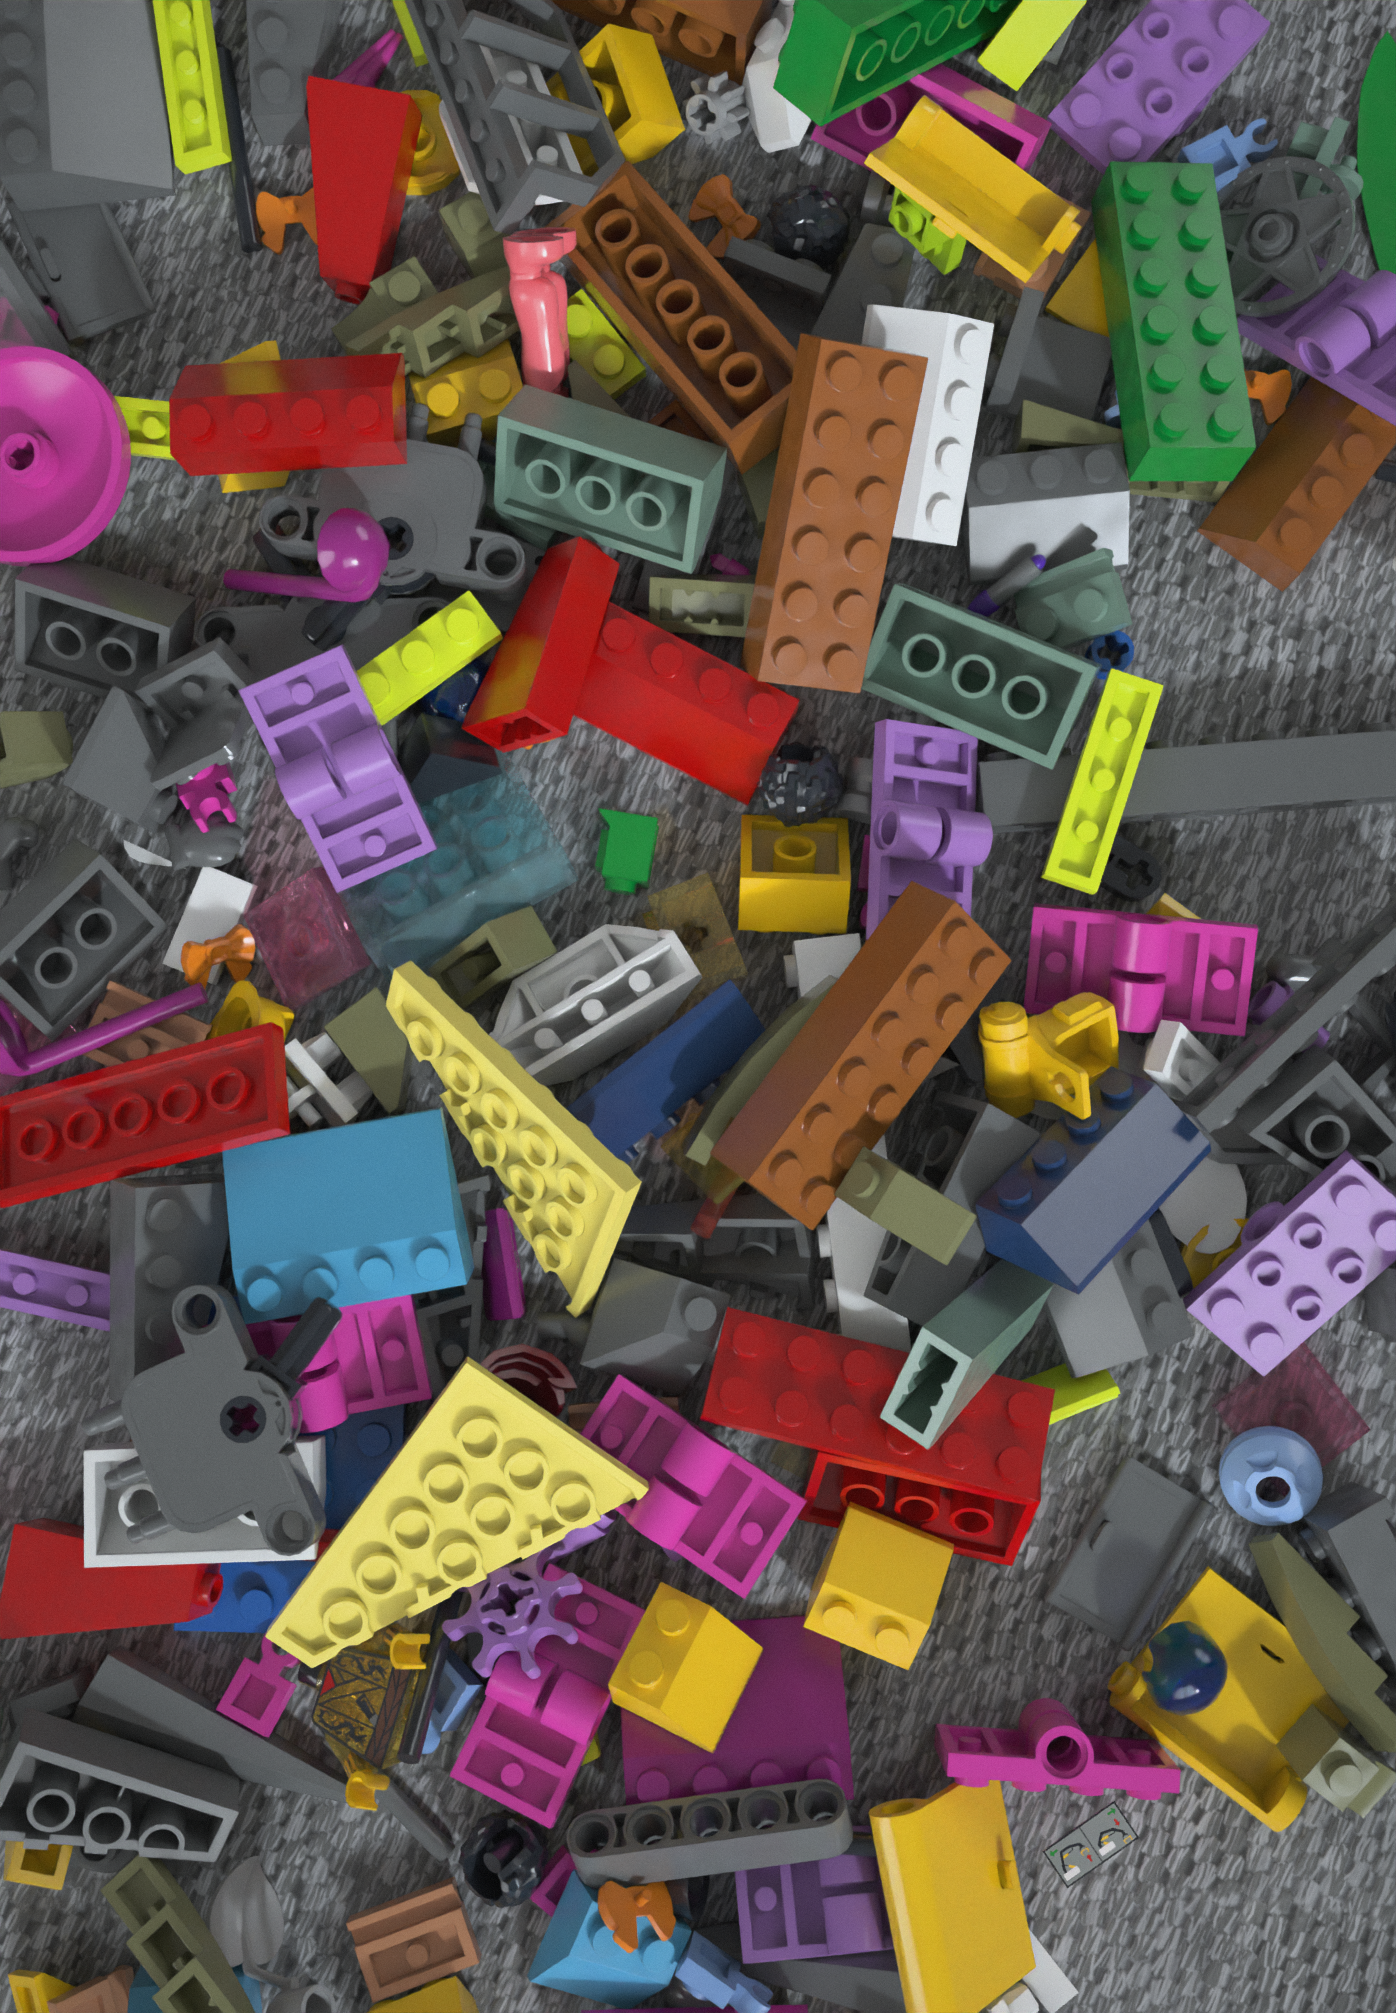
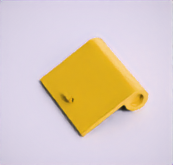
[864,95,1082,283]
[1107,1566,1349,1832]
[869,1780,1036,2013]

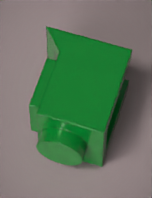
[595,808,659,895]

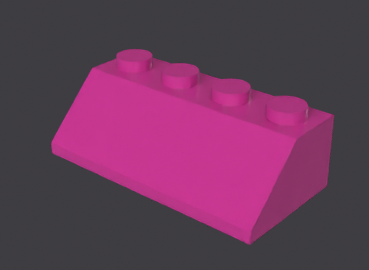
[811,63,1052,173]

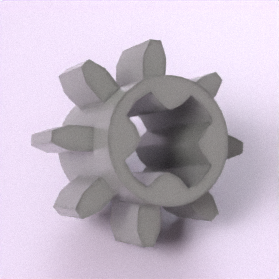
[682,71,750,144]

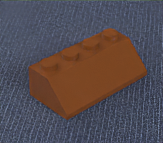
[1197,376,1396,592]

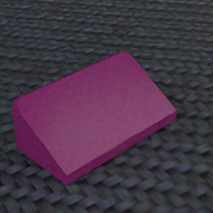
[481,1207,528,1321]

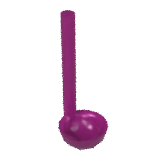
[223,508,390,602]
[0,982,209,1077]

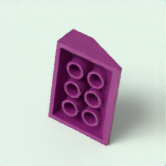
[621,1614,854,1805]

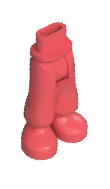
[503,227,577,398]

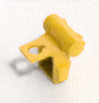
[978,992,1119,1120]

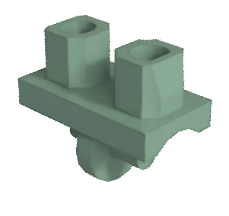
[1286,116,1364,200]

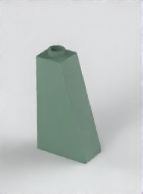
[880,1259,1053,1450]

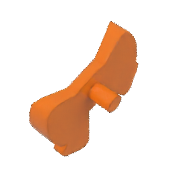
[688,174,761,259]
[256,188,318,255]
[1244,369,1292,425]
[181,924,256,989]
[598,1881,676,1953]

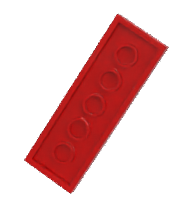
[0,1022,290,1208]
[700,1307,1055,1504]

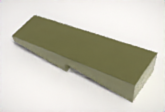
[1012,399,1231,503]

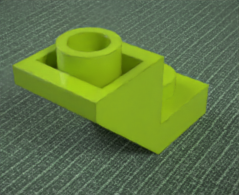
[888,187,967,275]

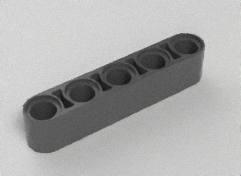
[566,1779,853,1889]

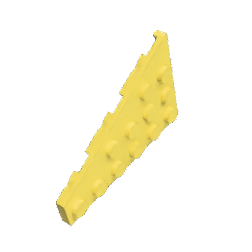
[386,960,642,1318]
[265,1357,649,1668]

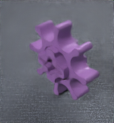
[442,1546,583,1679]

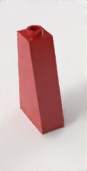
[306,76,423,305]
[462,536,620,753]
[0,1518,223,1639]

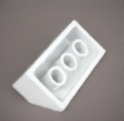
[862,304,994,546]
[83,1435,326,1568]

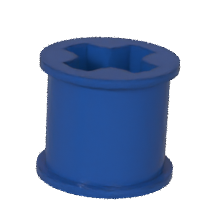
[1085,630,1134,680]

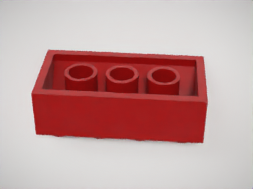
[169,353,407,476]
[573,602,800,807]
[797,1448,1041,1566]

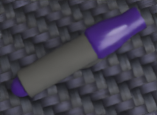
[966,554,1046,617]

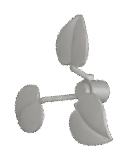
[206,1856,336,2013]

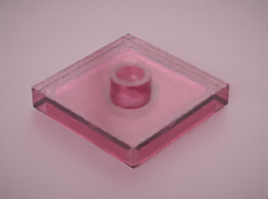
[243,866,371,1010]
[1212,1342,1371,1497]

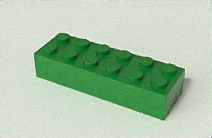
[773,0,1020,127]
[1091,161,1256,481]

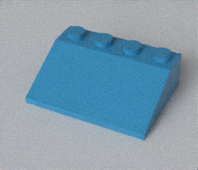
[222,1107,475,1324]

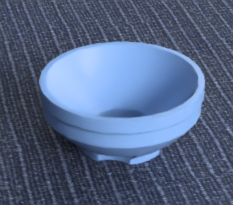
[1219,1426,1323,1526]

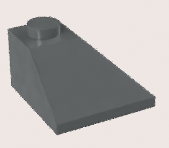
[62,686,177,834]
[577,1257,731,1396]

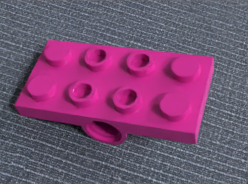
[1024,903,1258,1037]
[203,1294,433,1433]
[580,1374,808,1599]
[449,1563,646,1828]
[934,1698,1181,1800]

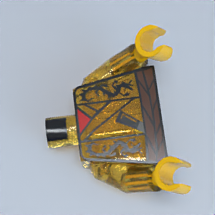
[297,1622,430,1811]

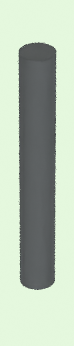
[323,1728,456,1863]

